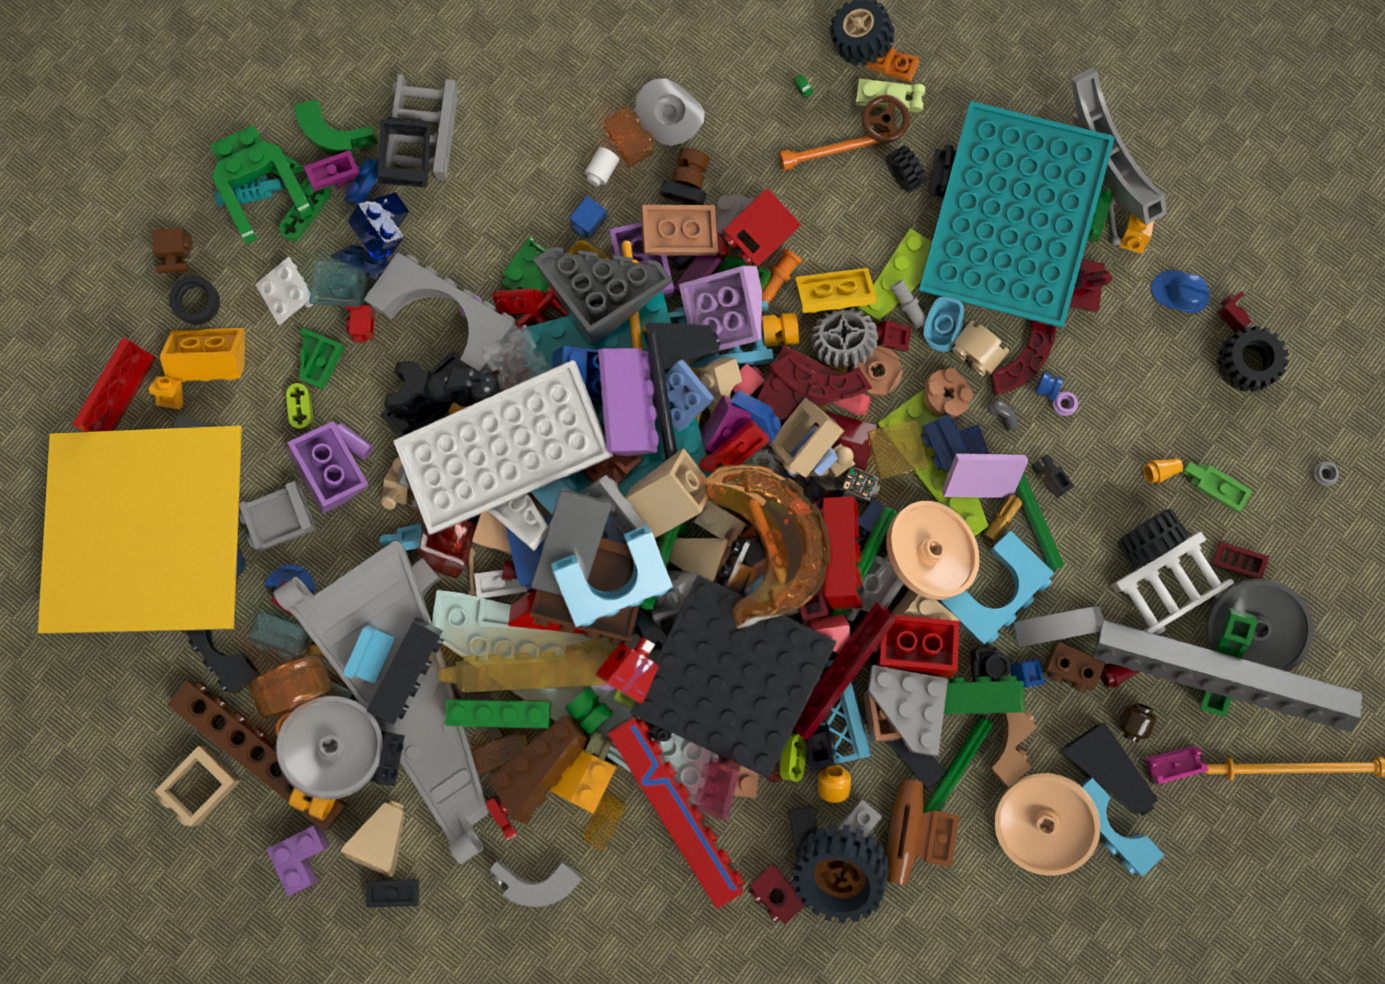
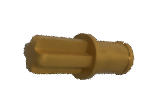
[983,495,1022,543]

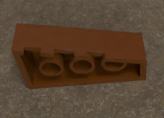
[488,714,591,824]

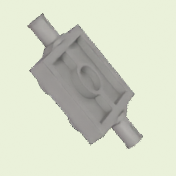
[845,553,904,622]

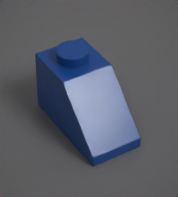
[730,391,781,442]

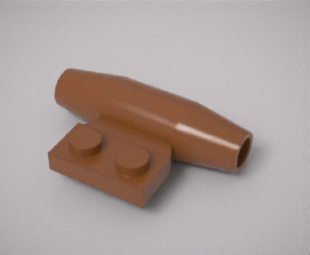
[886,778,960,885]

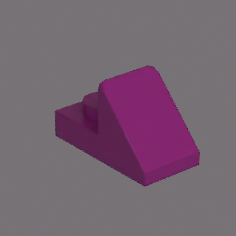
[304,150,359,191]

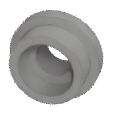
[1313,461,1339,486]

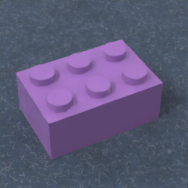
[609,222,674,298]

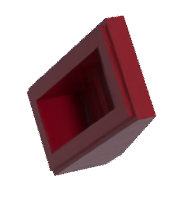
[1212,541,1270,579]

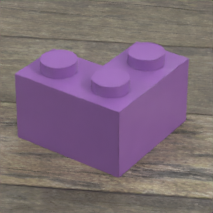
[267,825,331,896]

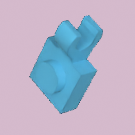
[380,523,424,550]

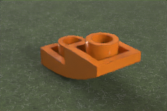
[865,47,920,82]

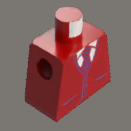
[595,637,658,704]

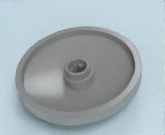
[277,696,383,799]

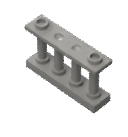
[385,74,459,180]

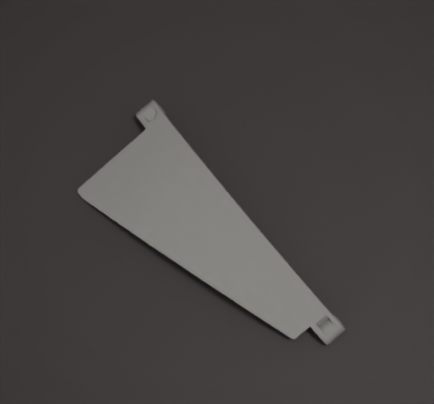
[274,541,489,864]

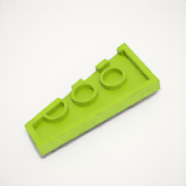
[858,228,932,323]

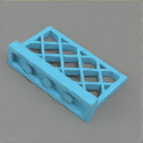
[819,659,872,764]

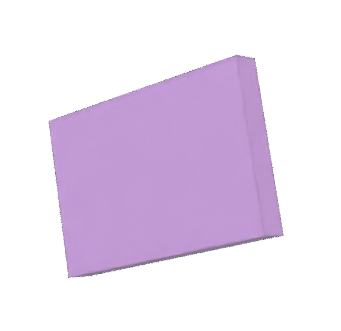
[942,454,1028,498]

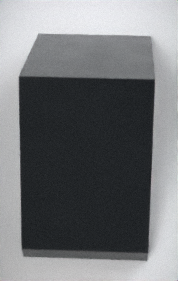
[805,724,838,771]

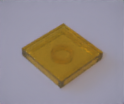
[867,420,929,480]

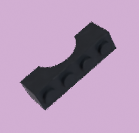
[180,630,261,693]

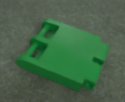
[501,236,550,299]

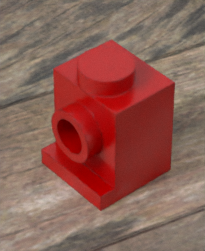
[346,305,375,343]

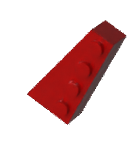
[819,496,863,610]

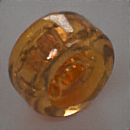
[249,655,332,719]

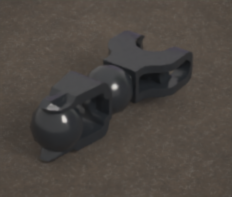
[383,361,503,415]

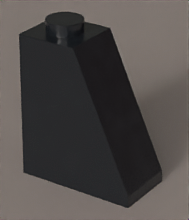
[641,322,720,374]

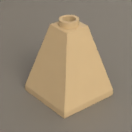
[669,538,731,583]
[341,800,405,879]

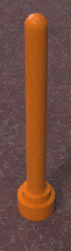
[779,131,892,171]

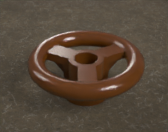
[862,95,910,143]

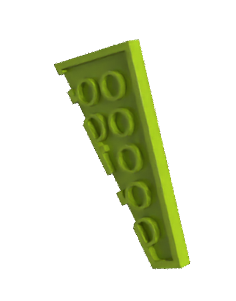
[877,388,988,537]

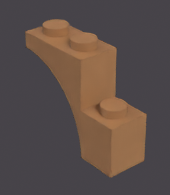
[988,709,1037,788]

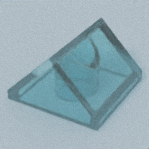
[309,260,367,307]

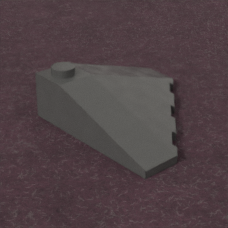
[533,247,673,346]

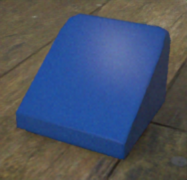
[1010,659,1045,688]

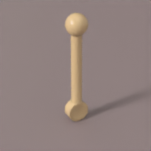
[465,548,477,597]

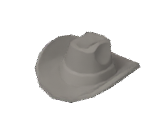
[635,79,705,146]

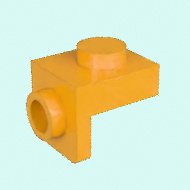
[1119,212,1154,254]
[149,376,183,410]

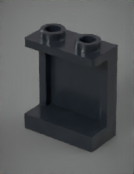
[370,730,405,786]

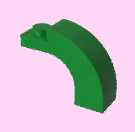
[294,100,378,158]

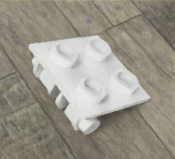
[255,257,315,325]

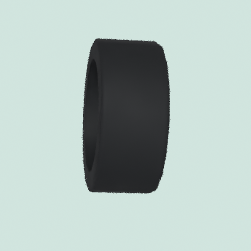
[169,276,220,325]

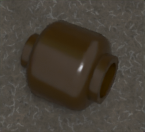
[1119,702,1157,742]

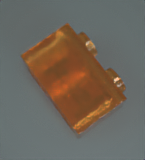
[603,106,655,168]

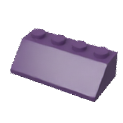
[598,348,659,457]

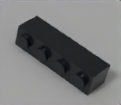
[366,617,444,725]

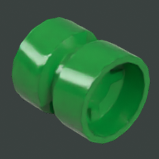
[565,687,614,735]

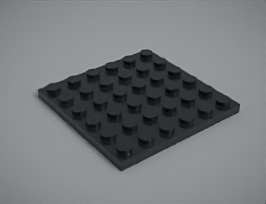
[630,574,837,779]

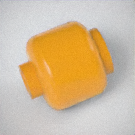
[817,765,851,803]

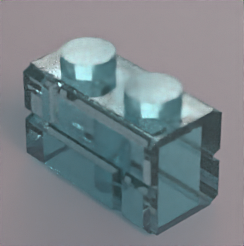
[249,611,309,661]

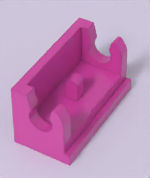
[1144,745,1208,784]

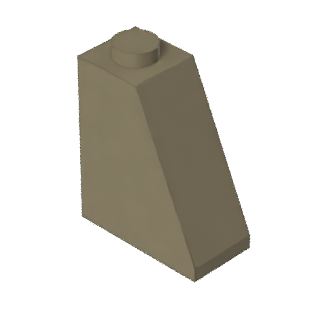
[694,500,747,543]

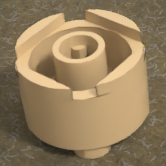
[952,320,1009,377]

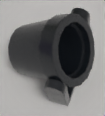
[970,647,1011,682]

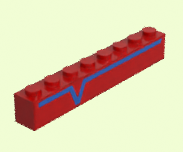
[608,715,745,909]

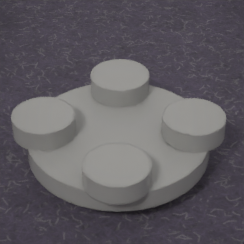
[715,195,753,237]

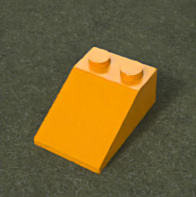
[550,749,617,813]

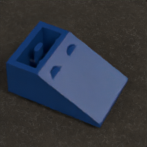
[552,346,603,404]

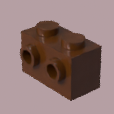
[1042,642,1106,693]

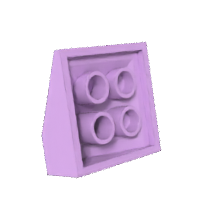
[679,266,762,351]

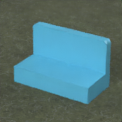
[342,625,395,684]

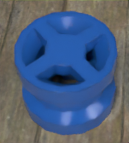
[1035,371,1063,401]

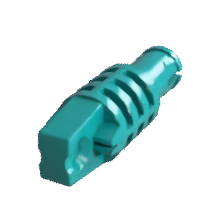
[214,176,284,206]

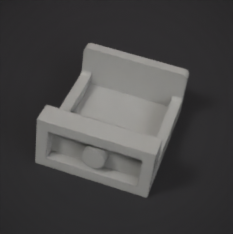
[238,481,317,551]

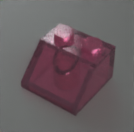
[695,757,741,822]

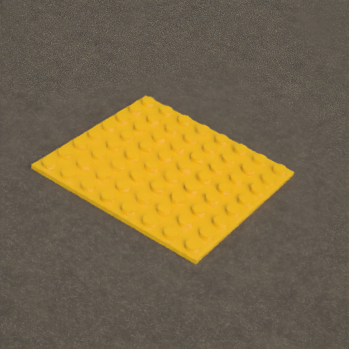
[38,426,242,634]

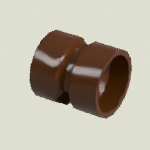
[671,148,710,190]

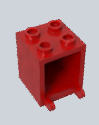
[722,188,801,266]

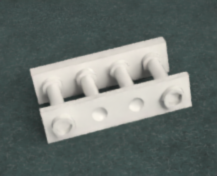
[1111,532,1234,635]

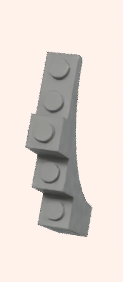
[1071,68,1167,225]

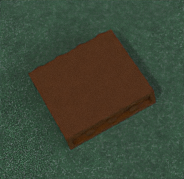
[530,538,639,645]

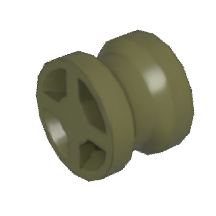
[585,729,613,761]

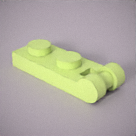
[856,78,926,112]

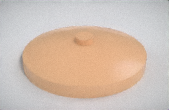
[886,501,979,600]
[995,773,1100,876]

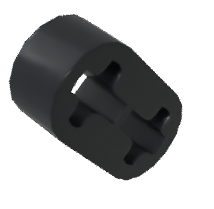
[659,180,707,205]

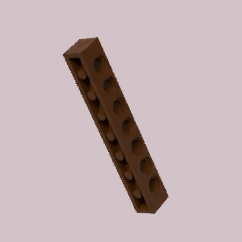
[167,680,349,831]

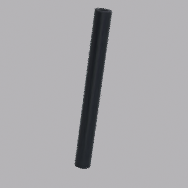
[646,331,677,459]

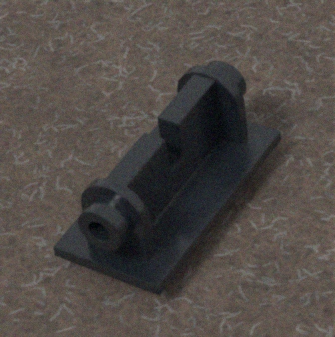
[930,145,957,197]

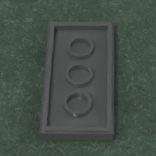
[531,489,612,596]

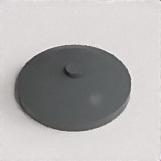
[1206,578,1314,672]

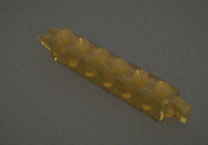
[436,649,611,693]

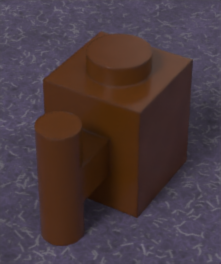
[152,228,193,274]

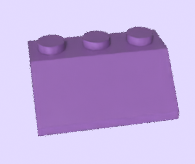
[286,421,368,514]

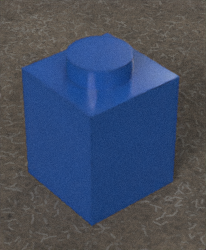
[569,196,608,239]

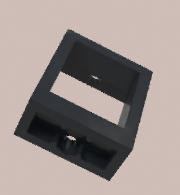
[378,117,431,188]

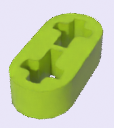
[286,383,313,431]
[780,732,807,782]

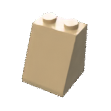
[625,448,714,538]

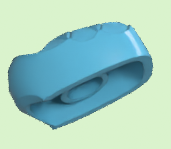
[924,297,964,352]

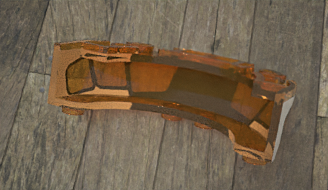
[704,465,831,628]

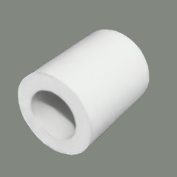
[584,147,620,186]

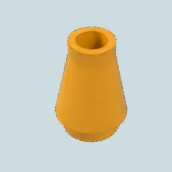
[1143,458,1183,484]

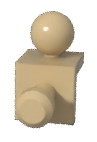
[805,444,855,482]
[381,457,409,510]

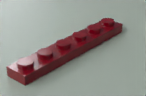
[794,602,897,740]

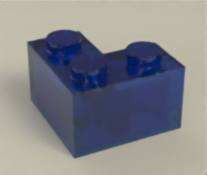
[348,192,409,260]

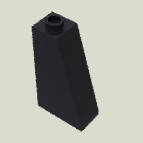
[1058,723,1159,816]

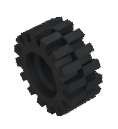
[885,145,927,193]

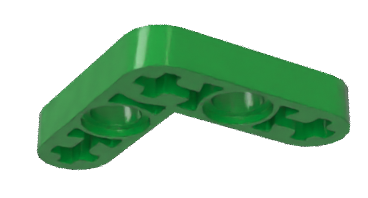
[271,154,331,242]

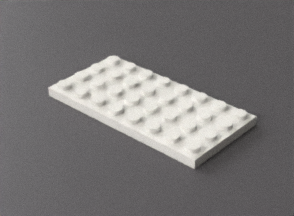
[394,361,613,534]

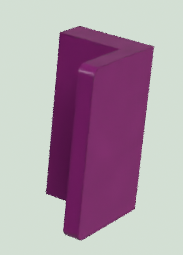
[674,256,722,293]
[701,395,751,452]

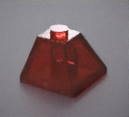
[418,520,477,579]

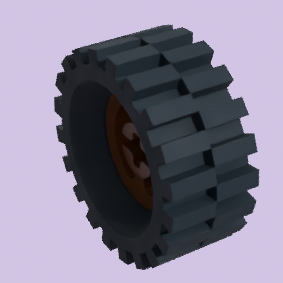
[793,824,889,923]

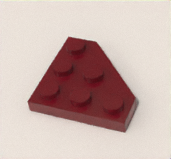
[756,345,840,421]

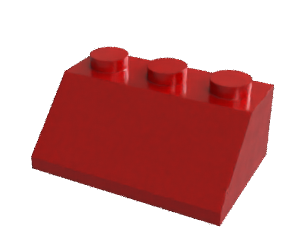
[876,614,959,678]

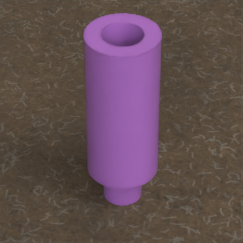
[331,421,374,460]

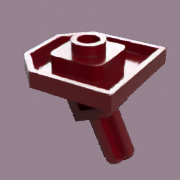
[1069,259,1113,312]

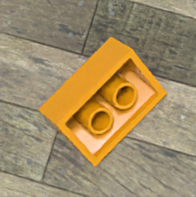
[160,328,245,382]

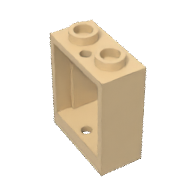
[768,397,844,478]
[155,745,241,827]

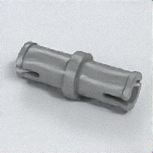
[890,279,927,329]

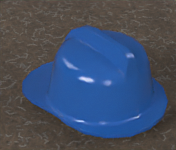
[1152,270,1210,313]

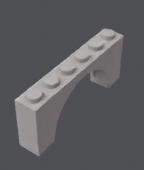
[364,252,519,372]

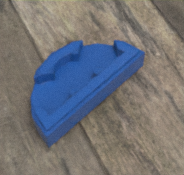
[265,564,316,592]

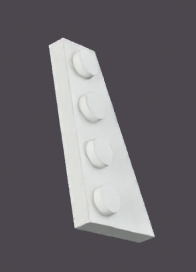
[488,493,549,550]

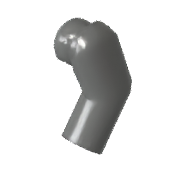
[988,400,1020,431]

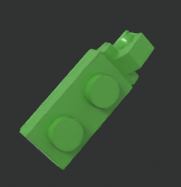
[1181,462,1252,513]

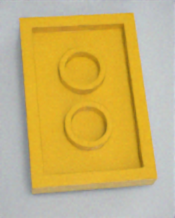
[796,268,876,313]

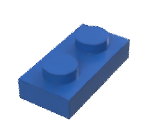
[343,159,379,207]

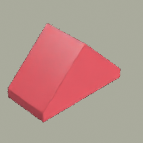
[806,614,850,654]

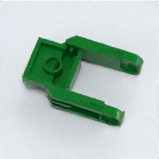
[210,125,313,245]

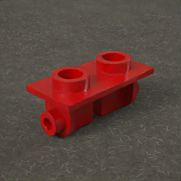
[492,288,543,315]

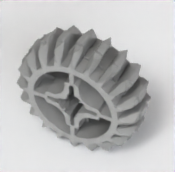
[811,307,878,370]

